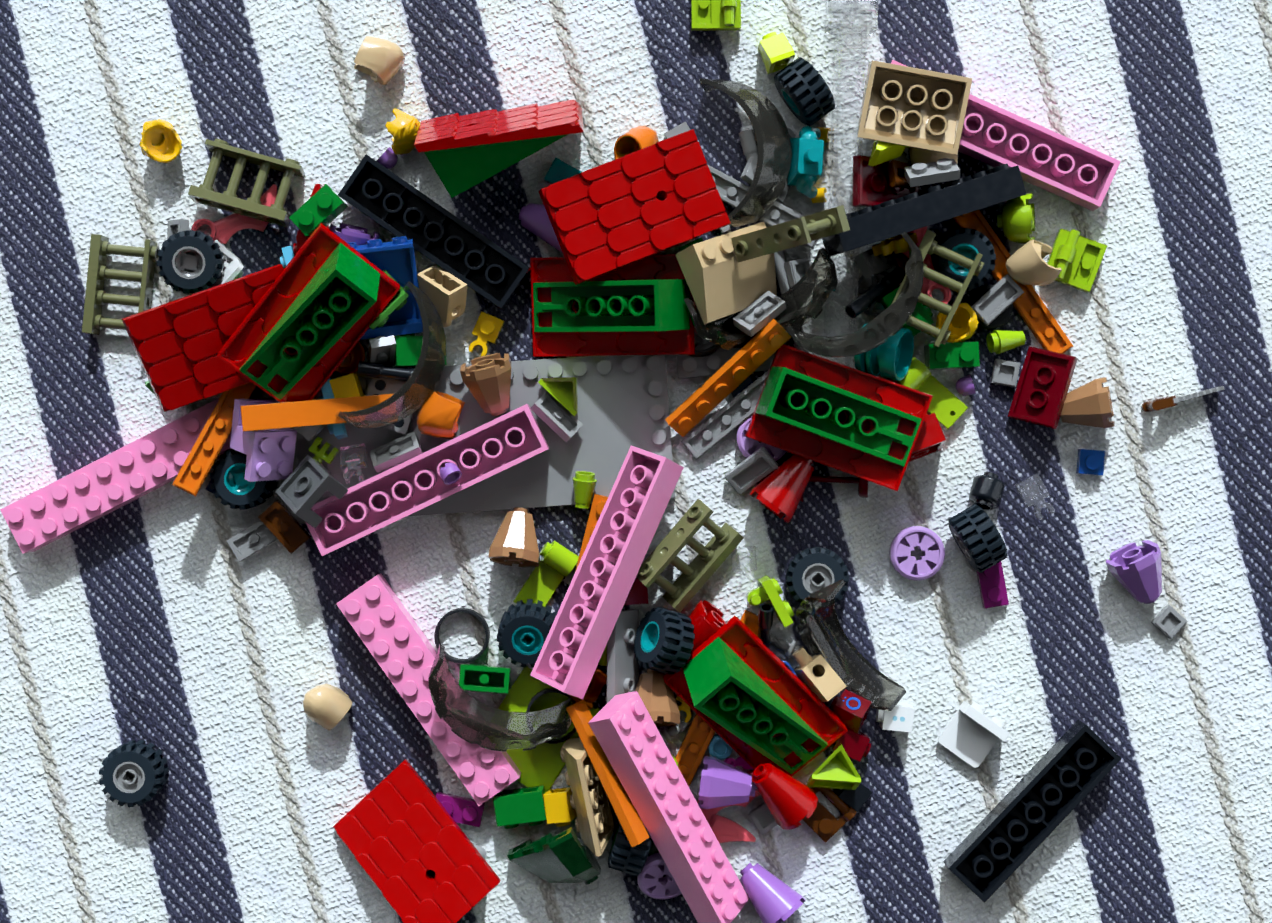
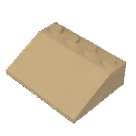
[857,60,973,155]
[675,222,777,325]
[560,737,615,857]

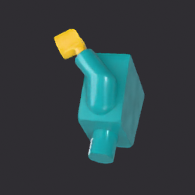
[787,126,831,203]

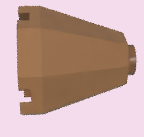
[460,353,512,416]
[1060,377,1115,428]
[489,507,540,568]
[635,669,680,727]

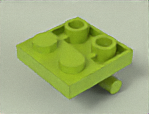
[691,0,741,31]
[1046,229,1107,293]
[746,575,795,627]

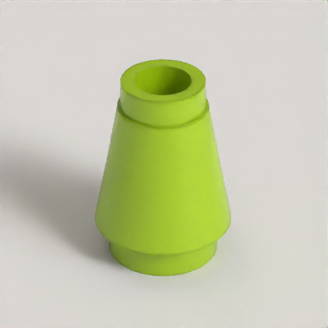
[986,330,1026,354]
[573,471,597,509]

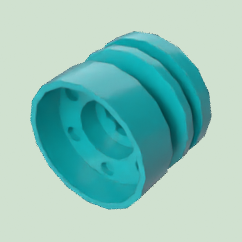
[854,323,914,381]

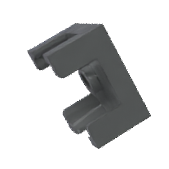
[275,454,348,528]

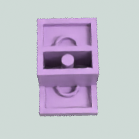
[230,398,297,482]

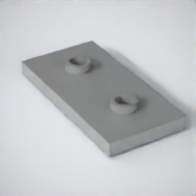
[607,609,639,703]

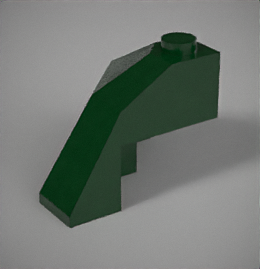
[507,827,601,885]

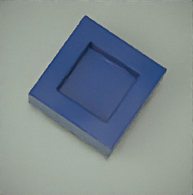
[1076,449,1105,475]

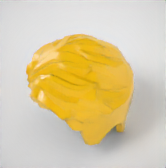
[385,108,420,155]
[139,119,182,163]
[936,303,979,343]

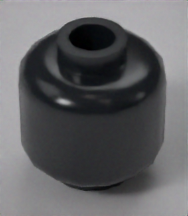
[969,472,1005,510]

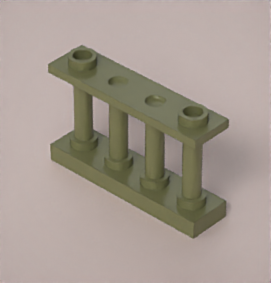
[188,139,305,228]
[731,205,850,263]
[883,230,984,348]
[82,234,160,335]
[636,499,744,612]

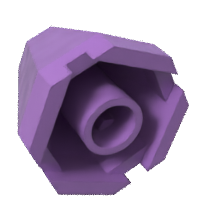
[1106,540,1162,604]
[698,756,756,809]

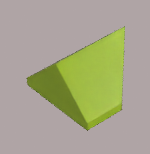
[538,377,578,416]
[807,744,861,790]

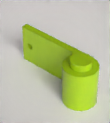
[894,357,968,429]
[513,540,579,607]

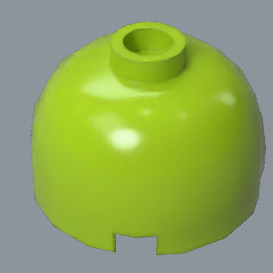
[997,193,1035,244]

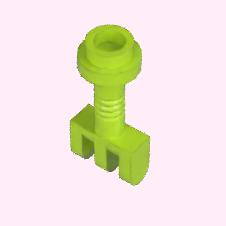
[308,436,339,464]

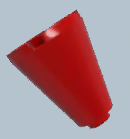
[749,454,814,523]
[689,600,727,653]
[752,763,818,830]

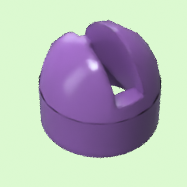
[377,147,398,169]
[956,375,976,396]
[439,463,462,485]

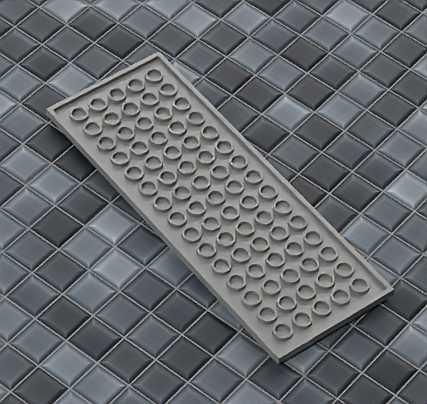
[281,355,675,524]

